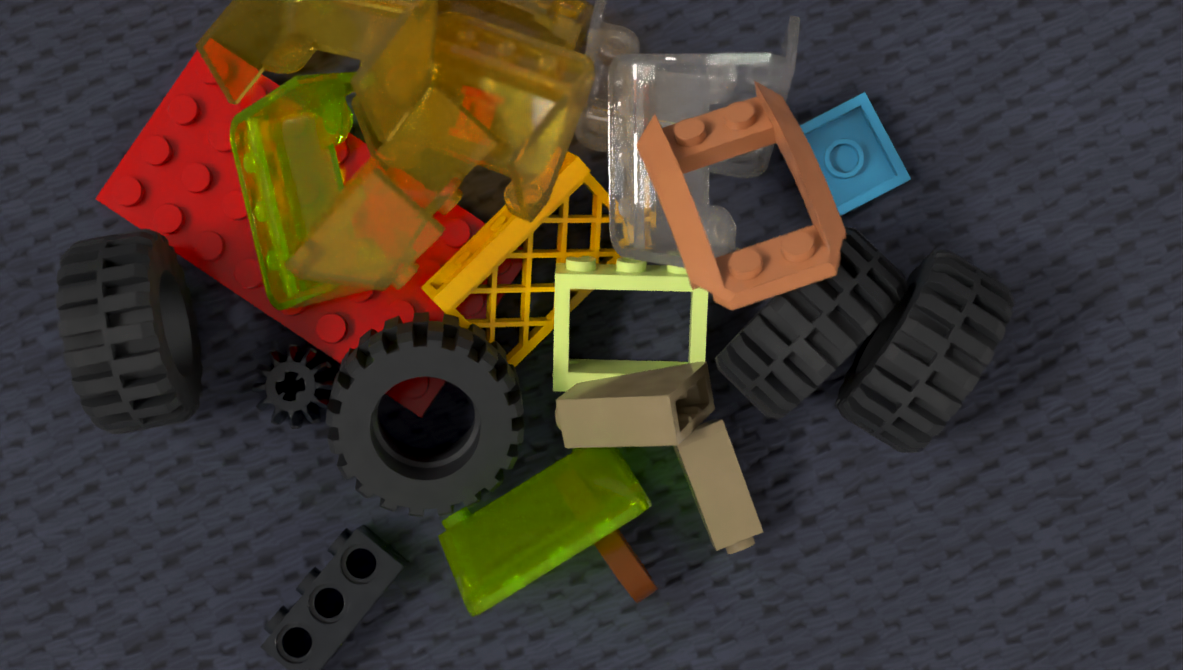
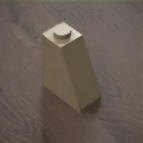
[555,361,715,448]
[673,419,763,554]

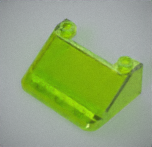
[437,447,653,617]

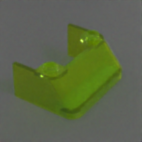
[230,71,417,310]

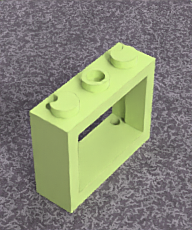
[553,256,708,392]

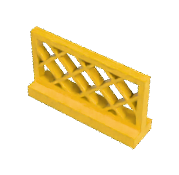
[421,148,647,367]

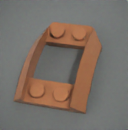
[636,80,846,310]

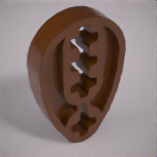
[555,469,658,604]

